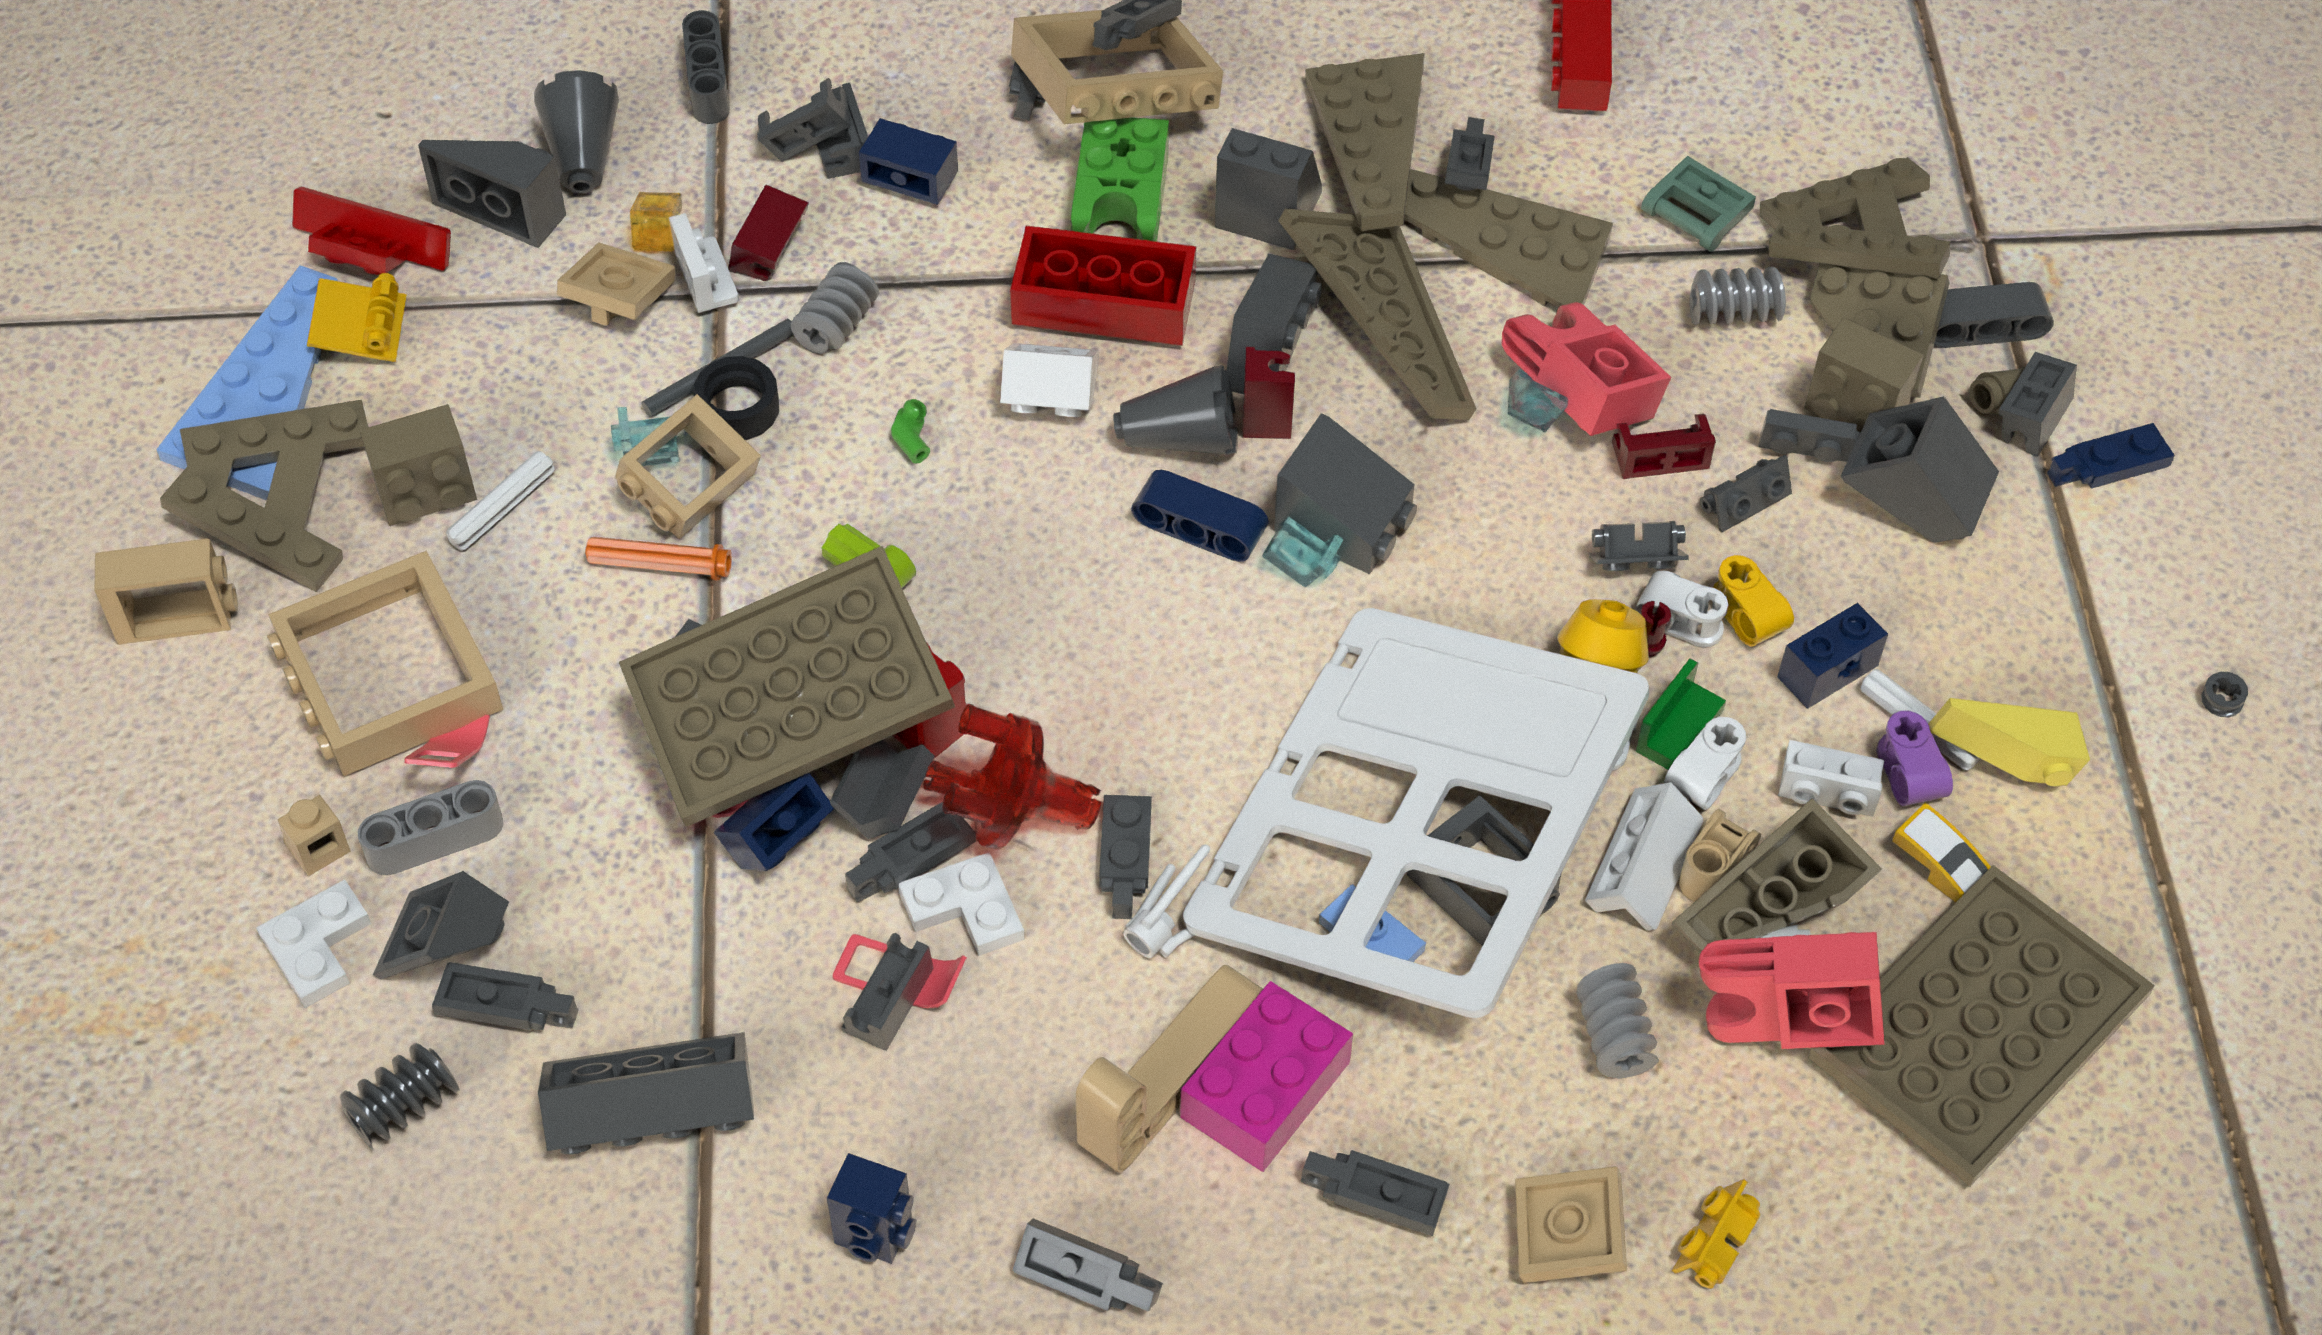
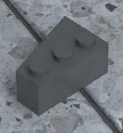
[1227,254,1322,395]

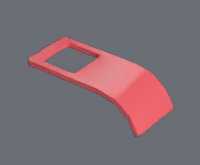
[404,715,490,768]
[833,934,967,1008]

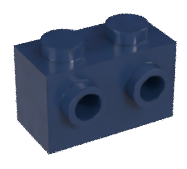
[859,118,958,205]
[714,773,834,871]
[827,1153,917,1264]

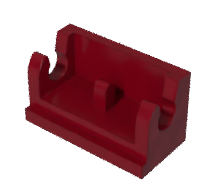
[728,185,809,281]
[1243,347,1295,439]
[1612,413,1716,479]

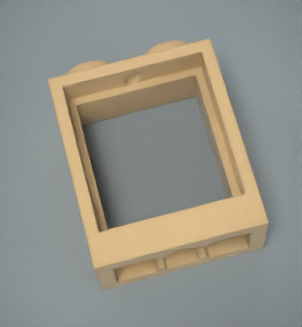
[615,394,761,539]
[94,538,238,645]

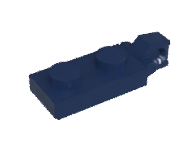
[2047,423,2175,489]

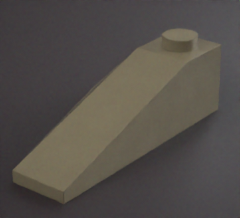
[1672,798,1882,953]

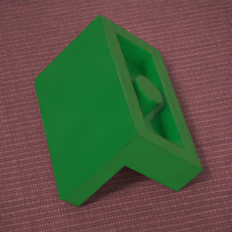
[1636,658,1726,770]

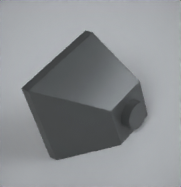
[373,871,509,980]

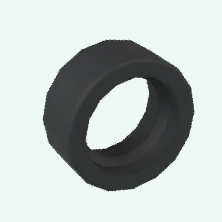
[694,356,779,440]

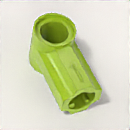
[821,524,916,588]

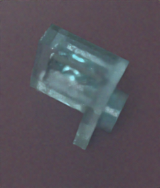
[1508,369,1568,432]
[611,406,680,466]
[1262,516,1343,588]

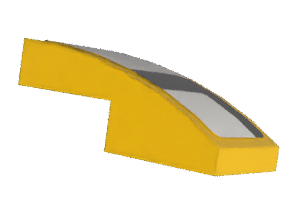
[1892,802,1991,902]

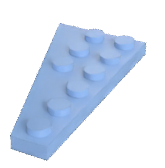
[156,265,338,500]

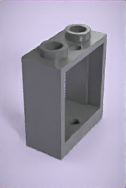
[1406,795,1561,946]

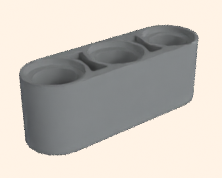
[358,780,503,875]

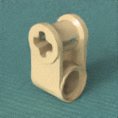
[1679,808,1761,901]

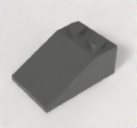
[418,140,566,248]

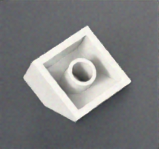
[1000,343,1100,417]

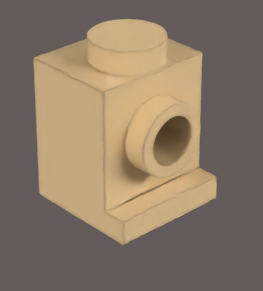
[277,795,351,877]

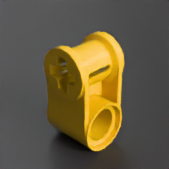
[1712,555,1794,646]

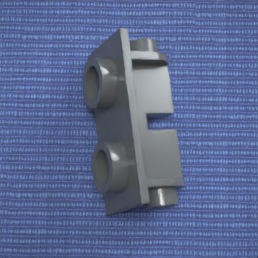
[1700,455,1792,532]
[1589,521,1689,571]

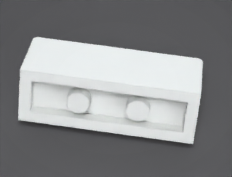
[1585,782,1703,931]

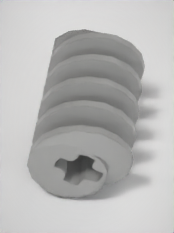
[791,262,879,354]
[1689,267,1786,325]
[1576,963,1659,1079]

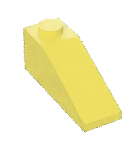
[1928,698,2090,786]

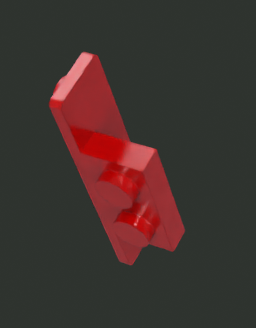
[292,186,451,275]

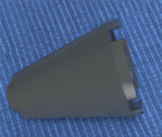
[534,70,619,193]
[1113,365,1238,455]

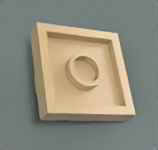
[557,242,676,326]
[1515,1166,1627,1283]

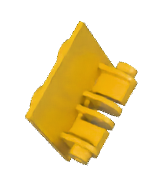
[307,273,407,362]

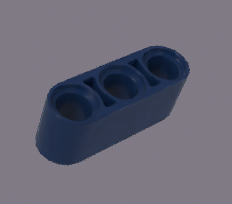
[1131,470,1269,562]

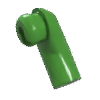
[891,399,930,464]

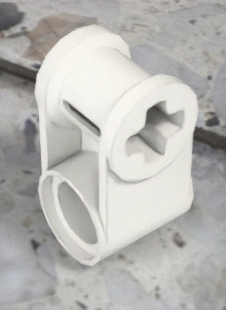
[1634,570,1728,648]
[1664,717,1746,810]

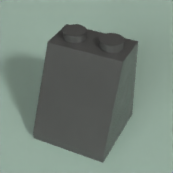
[1215,128,1322,250]
[1840,396,1999,543]
[1274,413,1417,574]

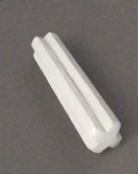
[446,451,555,551]
[1861,669,1980,771]

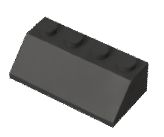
[538,1032,754,1154]

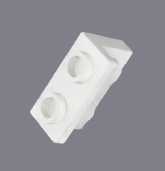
[669,213,739,313]
[1778,740,1884,817]

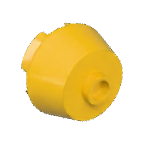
[1557,599,1649,673]

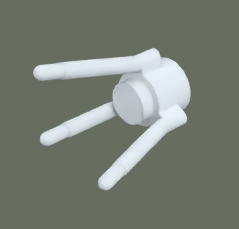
[1123,844,1210,958]

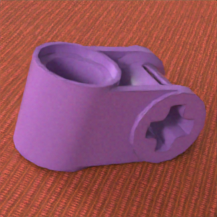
[1876,710,1953,806]

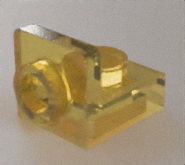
[630,192,682,251]

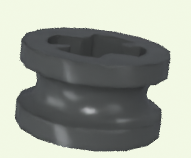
[2201,672,2248,717]

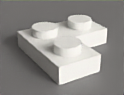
[898,852,1025,956]
[256,880,371,1008]

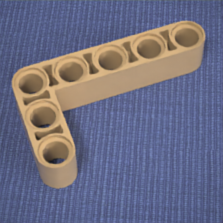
[1076,965,1263,1173]

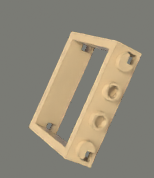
[1011,10,1223,125]
[267,550,503,777]

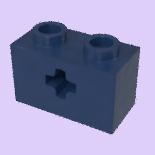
[1777,602,1888,709]

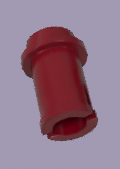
[1640,601,1671,657]

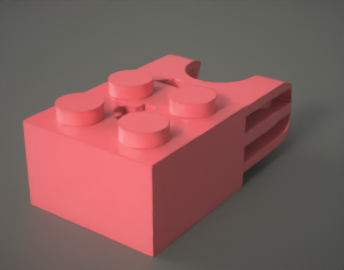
[1502,302,1671,436]
[1699,932,1885,1049]

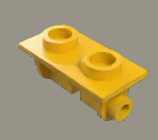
[1672,1179,1760,1289]

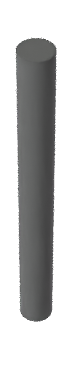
[641,318,793,417]

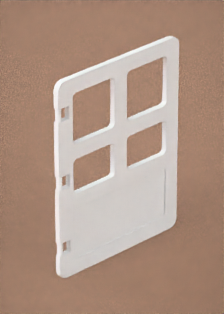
[1183,608,1649,1018]

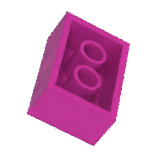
[1180,981,1353,1172]

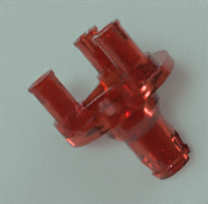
[923,704,1102,850]

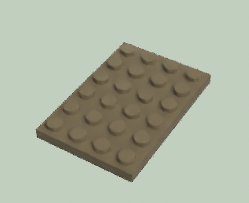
[619,546,955,827]
[1808,865,2155,1187]

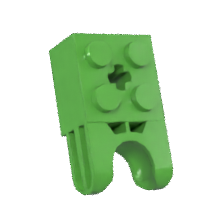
[1071,117,1169,241]

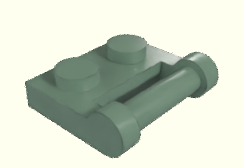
[1641,156,1756,252]

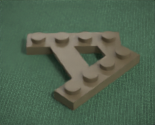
[1760,157,1950,278]
[160,400,368,592]

